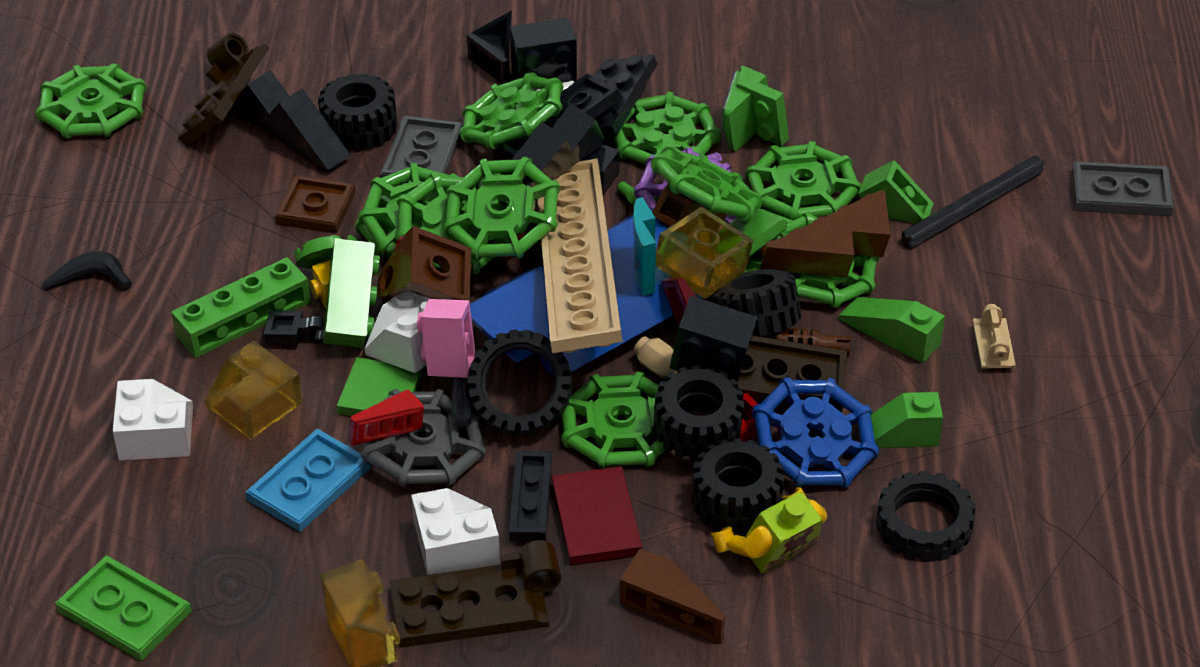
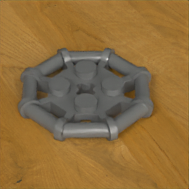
[360,389,486,487]

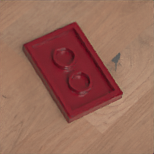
[552,466,642,565]

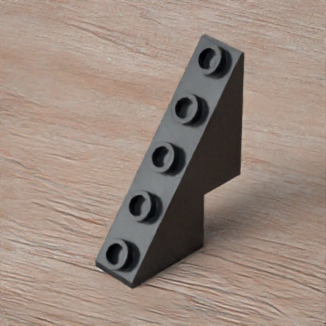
[231,70,351,171]
[500,103,606,205]

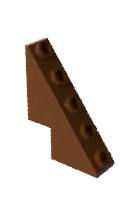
[760,190,891,278]

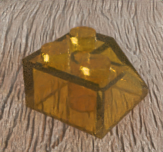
[655,206,754,299]
[205,340,303,439]
[320,559,400,667]

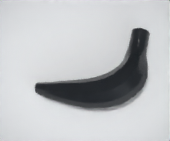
[42,251,132,291]

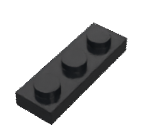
[509,450,552,542]

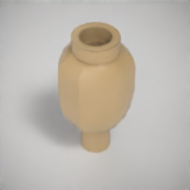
[633,336,678,379]

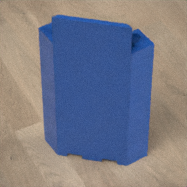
[470,208,723,378]

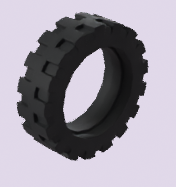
[876,471,975,562]

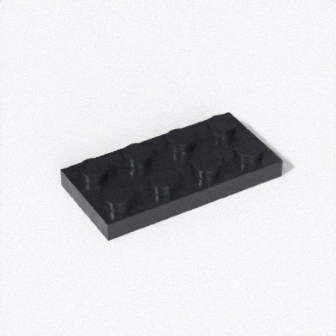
[594,54,658,138]
[495,73,622,160]

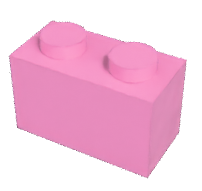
[417,299,476,378]

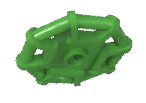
[35,63,147,139]
[459,72,564,149]
[613,91,722,165]
[745,141,861,220]
[651,147,762,221]
[443,157,561,260]
[358,163,459,256]
[395,172,512,275]
[761,213,880,308]
[561,371,666,469]

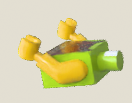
[711,487,827,573]

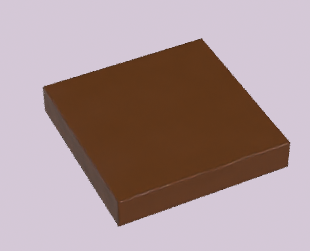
[275,175,356,233]

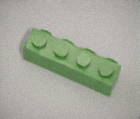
[171,257,311,358]

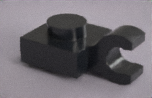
[263,311,324,344]

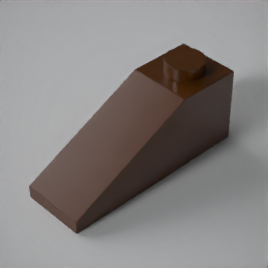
[619,549,725,644]

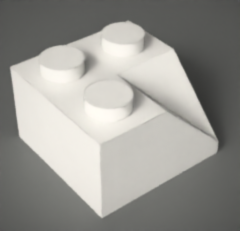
[364,291,430,373]
[113,379,193,461]
[411,488,500,575]

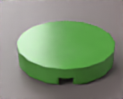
[294,235,358,269]

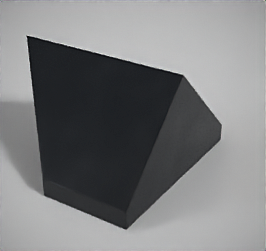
[467,10,512,84]

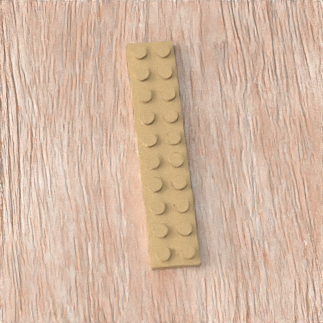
[538,158,623,353]

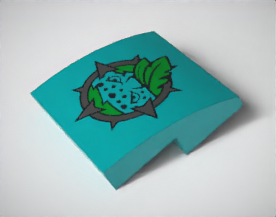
[633,197,656,296]

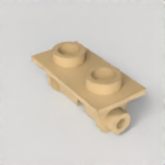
[972,304,1016,368]

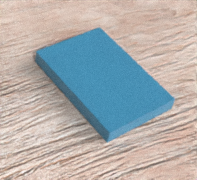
[246,429,371,532]

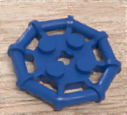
[751,377,879,488]

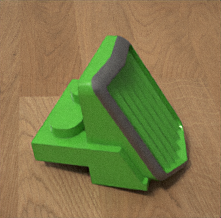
[722,65,789,151]

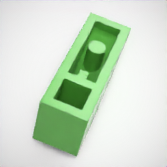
[838,297,945,363]

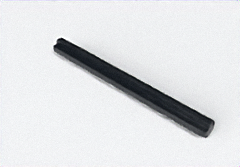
[901,155,1045,248]

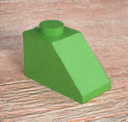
[858,160,934,224]
[871,392,943,448]

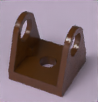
[377,226,471,301]

